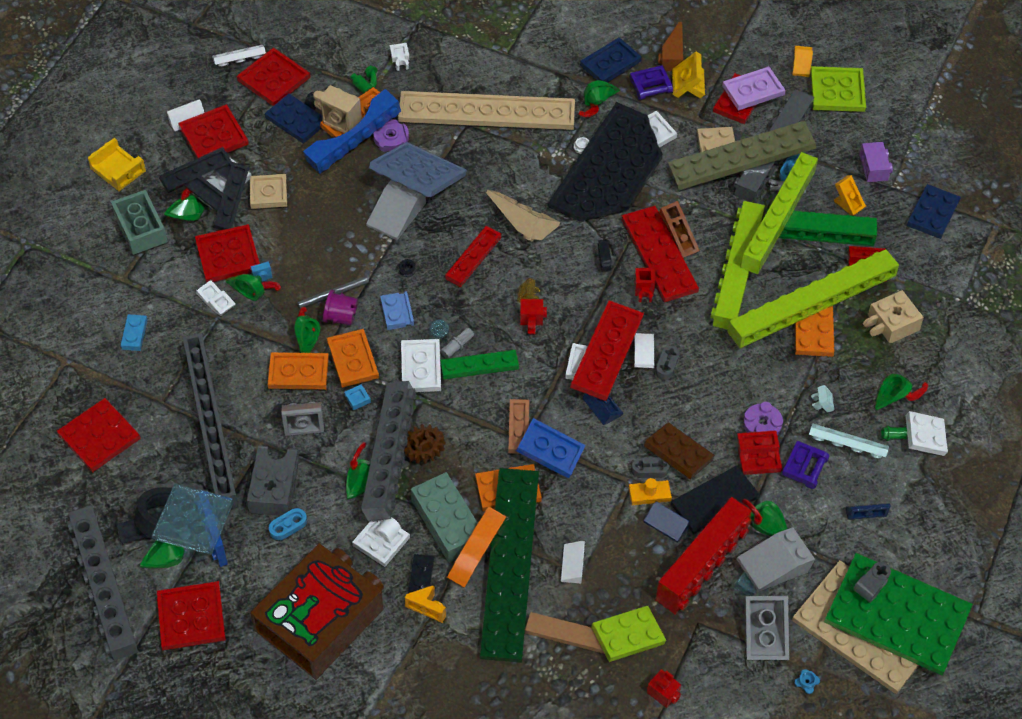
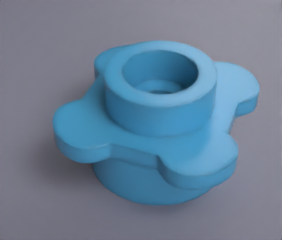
[795,669,820,694]

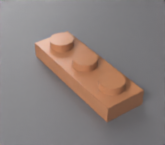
[508,399,529,454]

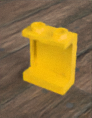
[88,138,146,191]

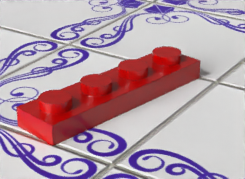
[445,226,501,287]

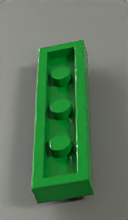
[440,350,519,380]

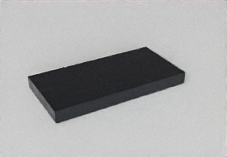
[671,465,760,535]

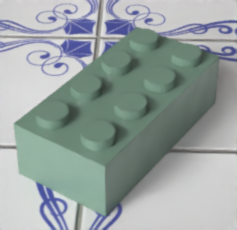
[411,472,478,563]

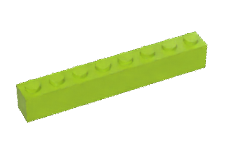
[741,152,818,274]
[711,201,765,329]

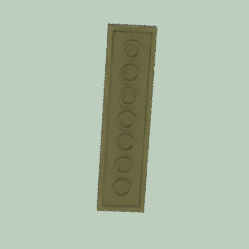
[668,121,816,190]

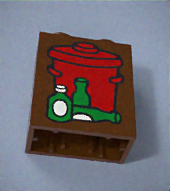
[250,543,384,680]

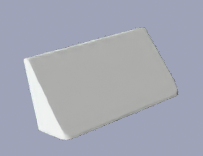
[167,99,205,131]
[561,541,585,584]

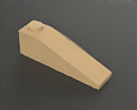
[486,190,560,241]

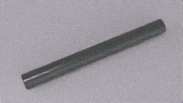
[297,276,369,309]

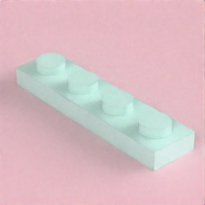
[809,424,889,458]

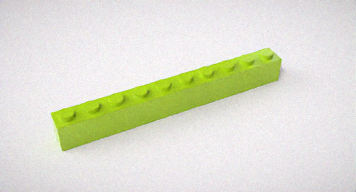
[728,250,899,348]

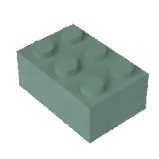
[111,190,168,255]

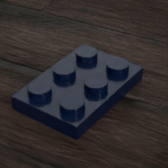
[580,37,642,82]
[265,93,323,144]
[907,184,961,239]

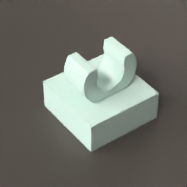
[811,385,834,412]

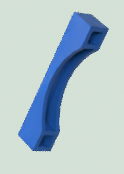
[303,89,401,174]

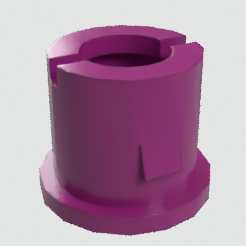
[323,289,358,326]

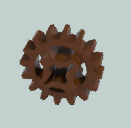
[404,424,446,464]

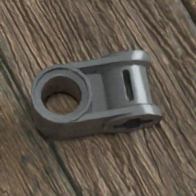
[853,562,891,603]

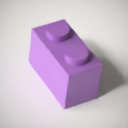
[859,142,893,182]

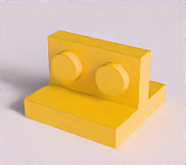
[672,51,705,98]

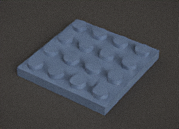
[369,142,467,197]

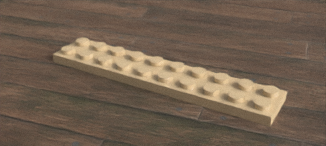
[398,91,575,130]

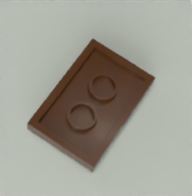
[644,422,715,480]

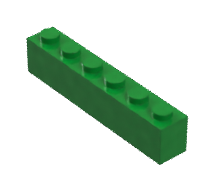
[766,208,877,247]

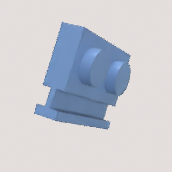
[380,291,414,330]

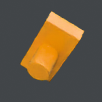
[629,478,672,506]

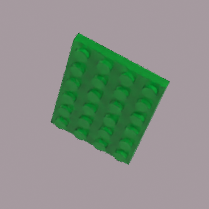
[824,553,973,676]

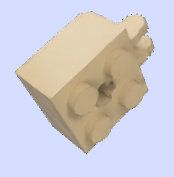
[313,85,362,133]
[863,290,924,343]

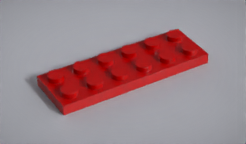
[621,206,699,303]
[570,300,644,401]

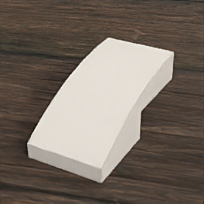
[196,280,235,316]
[634,333,654,368]

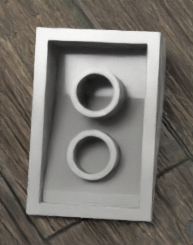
[366,180,426,240]
[737,527,815,592]
[744,596,789,660]

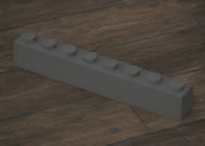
[734,89,814,203]

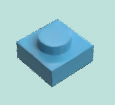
[251,261,272,282]
[344,384,371,410]

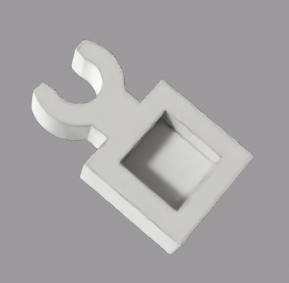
[390,43,409,71]

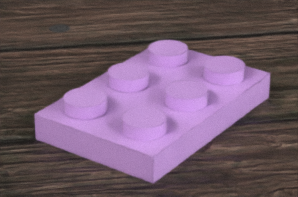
[722,67,785,110]

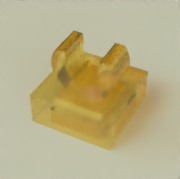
[518,278,540,303]

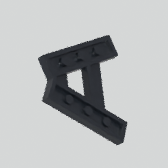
[159,147,250,230]

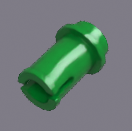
[881,425,908,441]

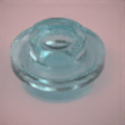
[430,319,449,338]

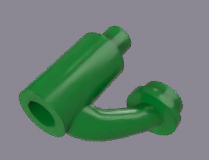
[350,65,378,94]

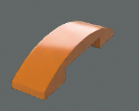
[447,507,506,588]

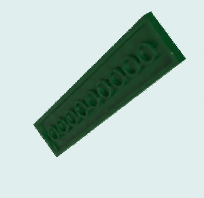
[480,468,539,663]

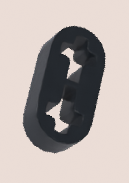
[598,240,611,271]

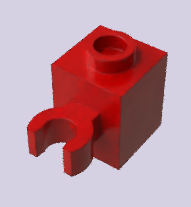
[634,268,655,302]
[520,299,547,334]
[647,669,682,708]

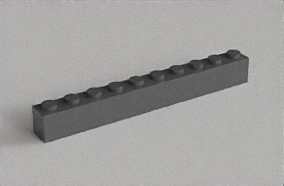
[183,333,238,511]

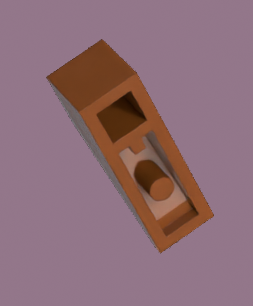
[658,22,683,71]
[659,201,700,258]

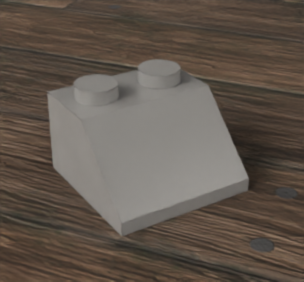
[281,402,324,436]

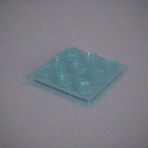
[152,484,233,555]

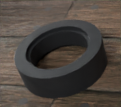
[135,487,199,542]

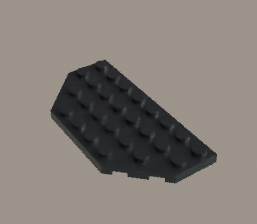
[548,102,663,221]

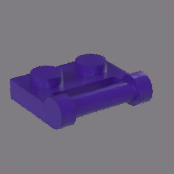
[630,65,673,100]
[782,441,830,489]

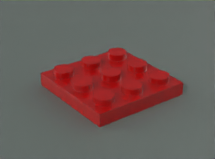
[237,47,311,106]
[178,104,249,158]
[195,224,260,283]
[57,398,141,473]
[157,581,226,650]

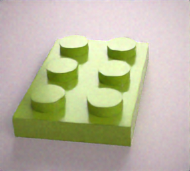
[591,606,666,662]

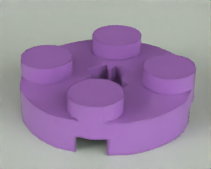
[373,119,409,152]
[743,402,783,436]

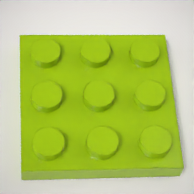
[810,66,866,112]

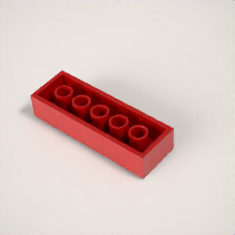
[655,497,752,615]

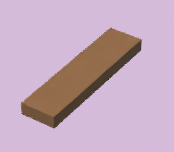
[525,612,605,654]

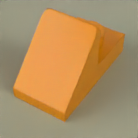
[792,46,813,77]
[834,175,866,216]
[404,586,446,623]

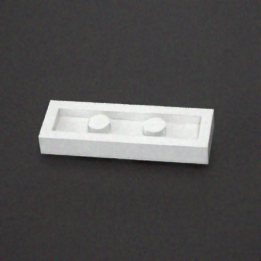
[212,45,266,66]

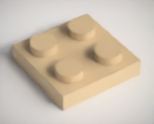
[697,127,735,152]
[250,174,287,209]

